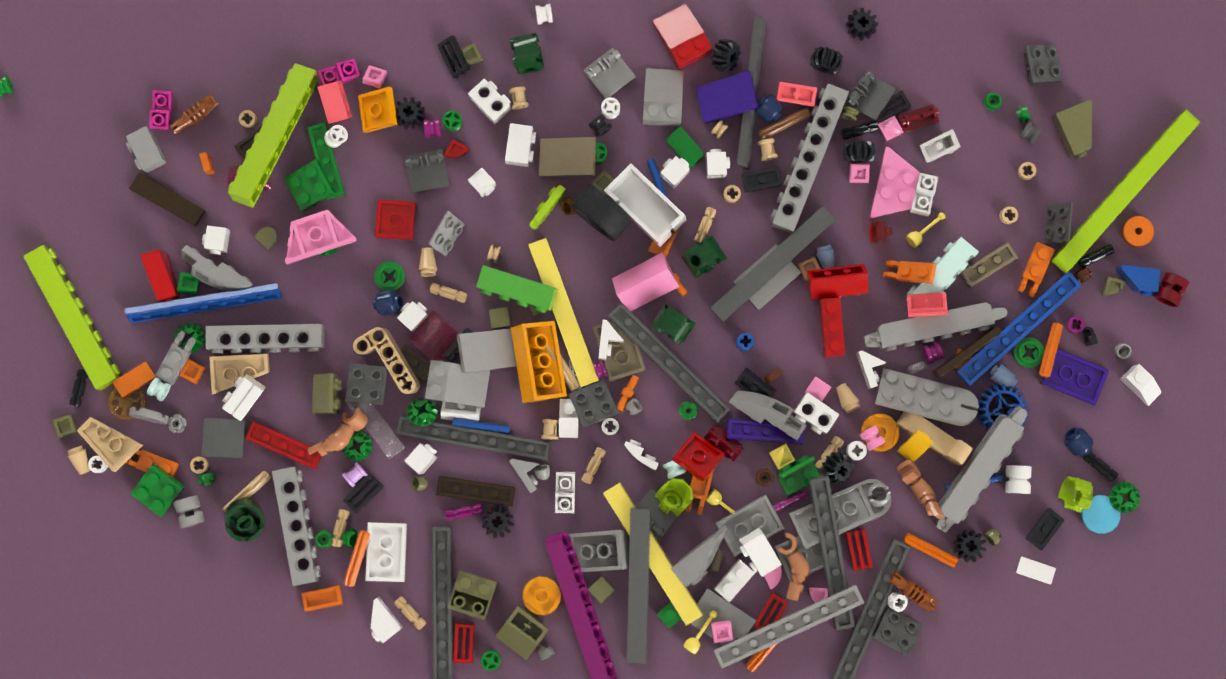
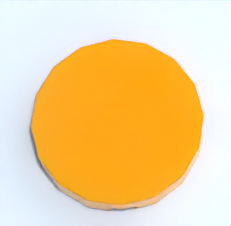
[861,414,899,452]
[523,576,561,615]

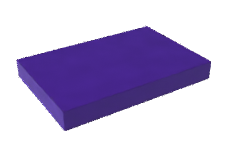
[696,71,759,124]
[1040,349,1109,406]

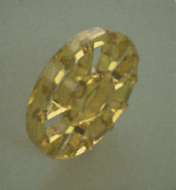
[108,387,145,420]

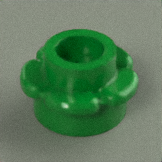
[983,92,1002,111]
[1016,105,1031,123]
[679,401,698,420]
[197,472,216,486]
[342,529,358,547]
[315,530,334,549]

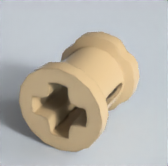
[509,86,529,110]
[757,138,778,161]
[541,419,559,440]

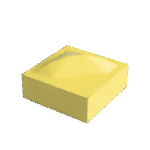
[769,444,795,470]

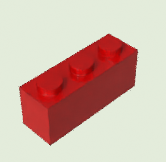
[807,264,868,300]
[818,297,845,358]

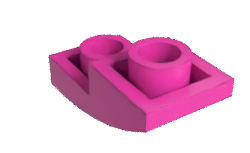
[317,58,360,86]
[149,90,173,130]

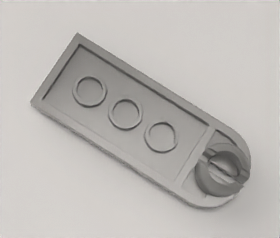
[875,368,979,426]
[789,479,891,550]

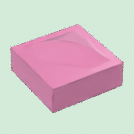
[362,65,387,89]
[878,116,903,142]
[849,163,870,183]
[804,376,831,402]
[711,620,734,643]

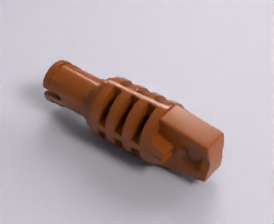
[169,94,218,135]
[889,571,938,612]

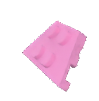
[869,147,919,219]
[285,210,357,265]

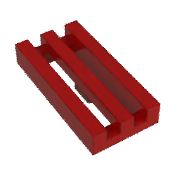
[846,529,873,571]
[753,593,789,629]
[453,623,475,663]

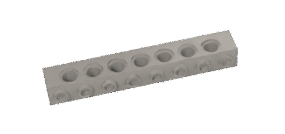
[769,83,849,234]

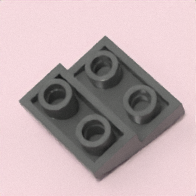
[201,418,245,458]

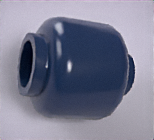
[755,94,783,122]
[373,290,403,316]
[1064,427,1093,456]

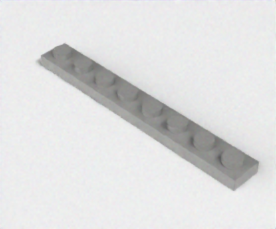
[714,585,864,668]

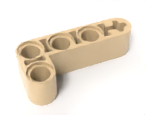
[353,327,420,394]
[896,412,973,466]

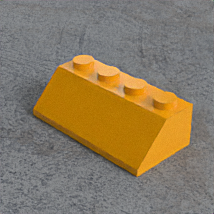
[511,321,567,403]

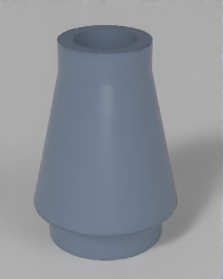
[816,244,835,269]

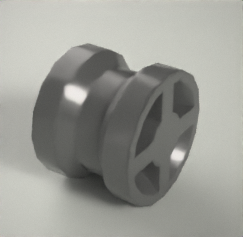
[1019,120,1042,144]

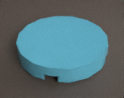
[1081,495,1120,534]

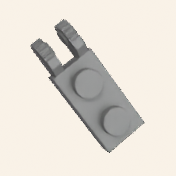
[156,331,196,385]

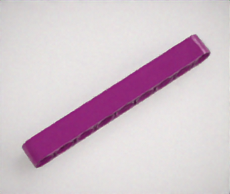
[545,531,618,679]

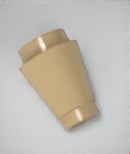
[418,248,438,277]
[836,383,860,413]
[67,445,90,475]

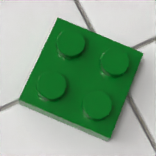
[284,159,335,212]
[130,463,185,517]

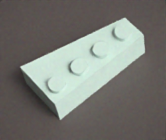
[906,237,979,301]

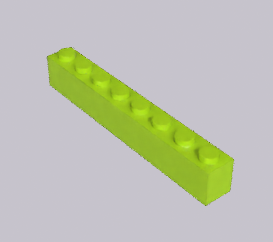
[228,63,319,208]
[23,245,121,390]

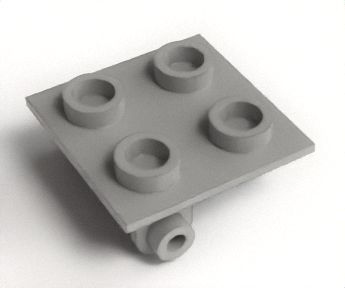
[583,48,636,99]
[428,210,465,257]

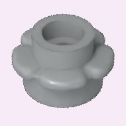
[167,414,187,433]

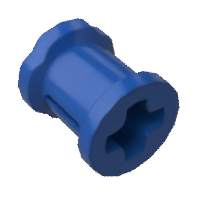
[736,333,754,351]

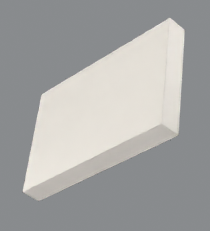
[365,522,407,582]

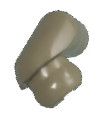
[709,548,723,572]

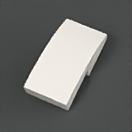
[910,173,938,217]
[624,439,659,470]
[555,472,575,513]

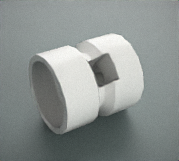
[1005,465,1032,494]

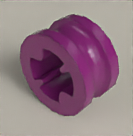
[1066,316,1085,334]
[593,360,607,379]

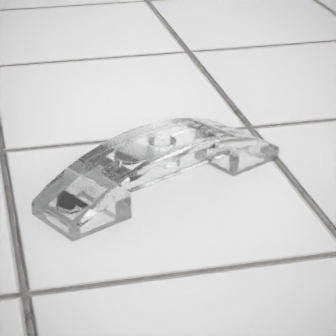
[344,398,405,460]

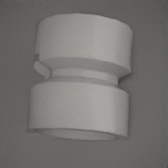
[173,495,205,529]

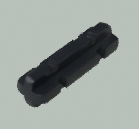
[841,121,879,140]
[1078,244,1115,268]
[443,328,473,361]
[69,369,88,407]
[1083,452,1118,481]

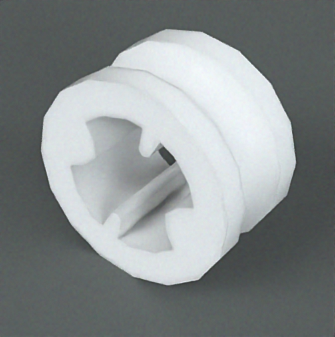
[601,418,619,435]
[88,456,108,473]
[887,592,908,612]

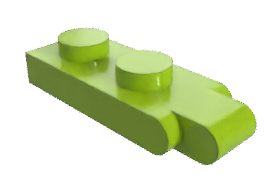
[530,184,566,230]

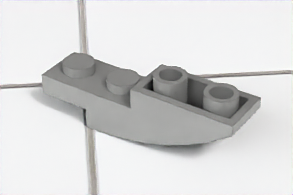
[181,245,253,292]
[729,390,807,440]

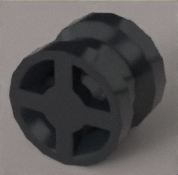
[589,114,612,137]

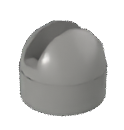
[1114,343,1132,359]
[626,398,642,415]
[534,464,550,480]
[538,644,555,661]

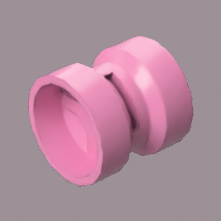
[859,425,886,451]

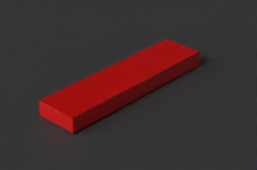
[245,421,322,470]

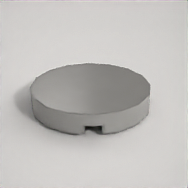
[129,407,169,425]

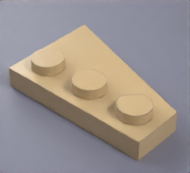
[209,353,270,395]
[77,417,143,472]

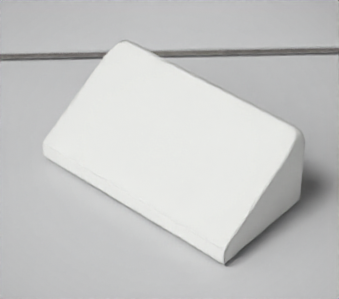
[441,402,481,421]

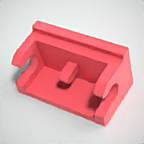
[318,80,352,124]
[776,82,817,107]
[907,292,948,317]

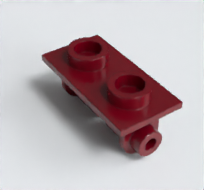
[897,104,939,133]
[704,425,744,462]

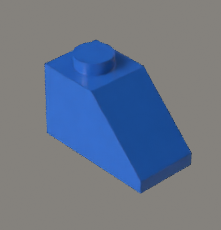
[1116,265,1160,297]

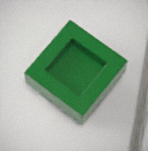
[177,272,199,295]
[657,601,681,629]

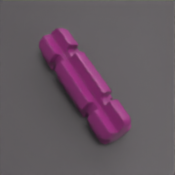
[445,504,483,520]

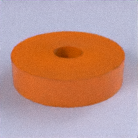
[1121,216,1154,247]

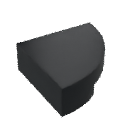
[1083,327,1098,347]

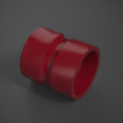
[1154,272,1189,307]

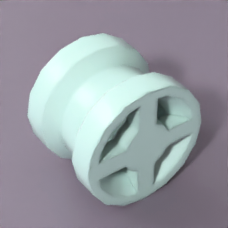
[147,377,171,401]
[663,461,686,479]

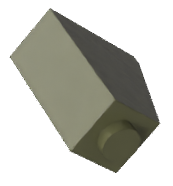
[1051,99,1092,159]

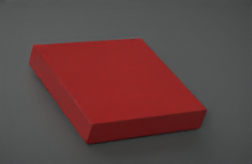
[375,199,417,241]
[672,432,725,482]

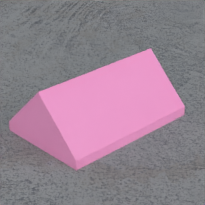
[612,252,680,311]

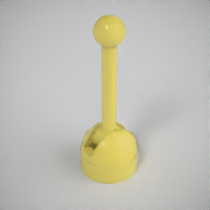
[906,212,945,248]
[705,488,735,513]
[683,611,717,654]

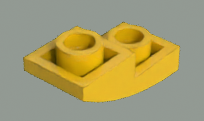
[897,430,933,462]

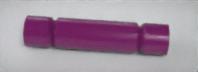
[773,490,807,512]

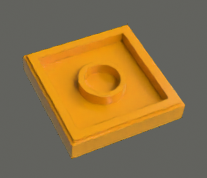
[358,87,397,133]

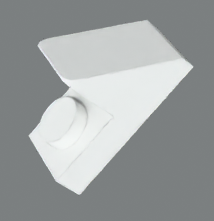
[919,129,961,163]
[599,320,624,360]
[856,351,886,389]
[559,399,579,438]

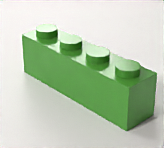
[476,265,558,313]

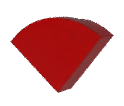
[444,139,470,159]

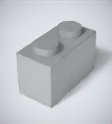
[126,126,167,173]

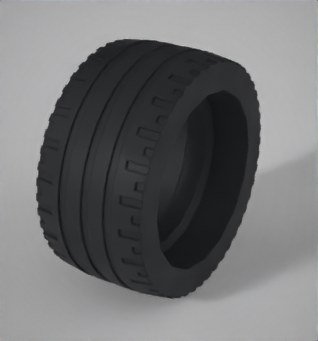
[571,185,631,241]

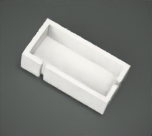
[604,164,687,247]

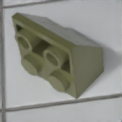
[312,373,343,414]
[447,570,498,620]
[495,605,550,660]

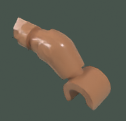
[308,408,368,456]
[896,459,945,519]
[777,533,809,601]

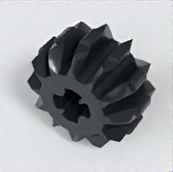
[846,8,878,41]
[711,39,741,72]
[810,47,843,74]
[395,97,425,130]
[843,141,876,163]
[821,452,855,485]
[481,505,514,538]
[953,530,986,562]

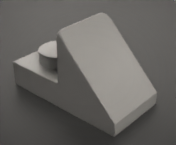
[510,459,540,493]

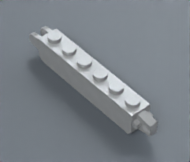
[863,302,1008,352]
[935,406,1028,533]

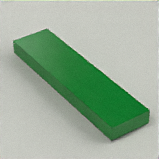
[307,122,345,200]

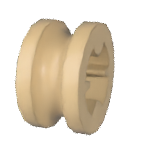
[239,110,258,128]
[711,120,729,139]
[1018,162,1036,180]
[723,185,741,203]
[999,206,1018,224]
[487,244,501,263]
[190,457,210,474]

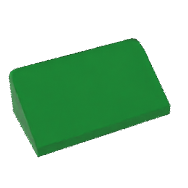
[665,126,705,169]

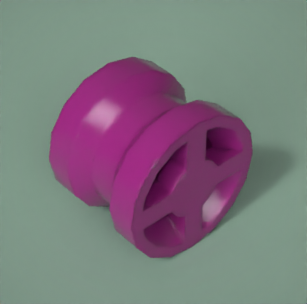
[424,118,441,138]
[922,341,944,364]

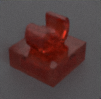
[869,221,892,243]

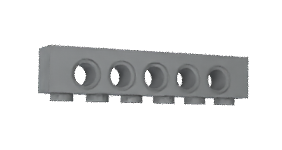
[206,324,325,354]
[272,467,321,586]

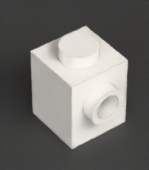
[706,149,730,178]
[660,156,690,189]
[468,168,496,197]
[202,226,230,255]
[397,301,428,332]

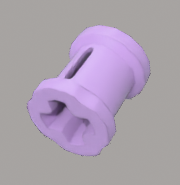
[342,462,368,487]

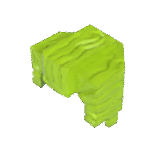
[1058,476,1093,513]
[655,478,693,517]

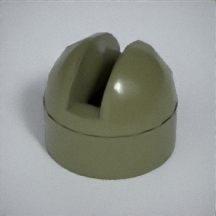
[411,475,428,491]
[984,529,1002,546]

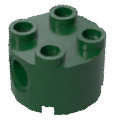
[510,33,544,75]
[681,235,727,278]
[652,303,696,345]
[224,497,265,542]

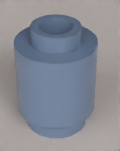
[989,364,1019,390]

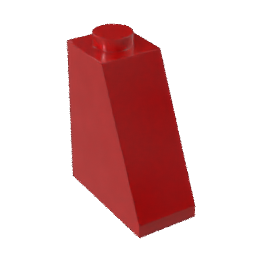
[140,249,181,302]

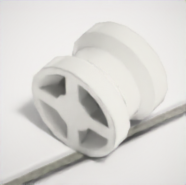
[535,4,553,25]
[601,97,620,119]
[324,125,348,148]
[846,441,867,461]

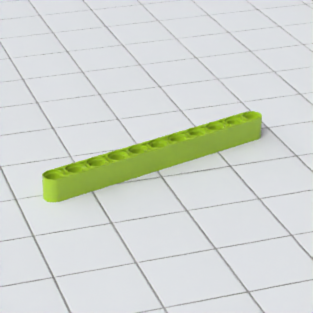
[1051,109,1201,274]

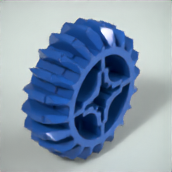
[977,385,1029,431]

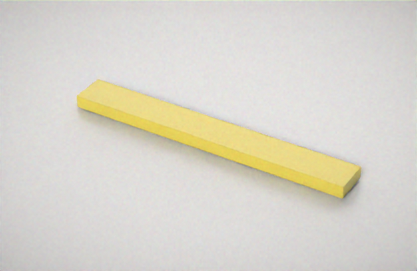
[528,238,599,387]
[603,483,703,625]

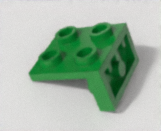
[776,455,820,496]

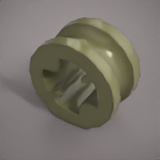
[840,106,859,121]

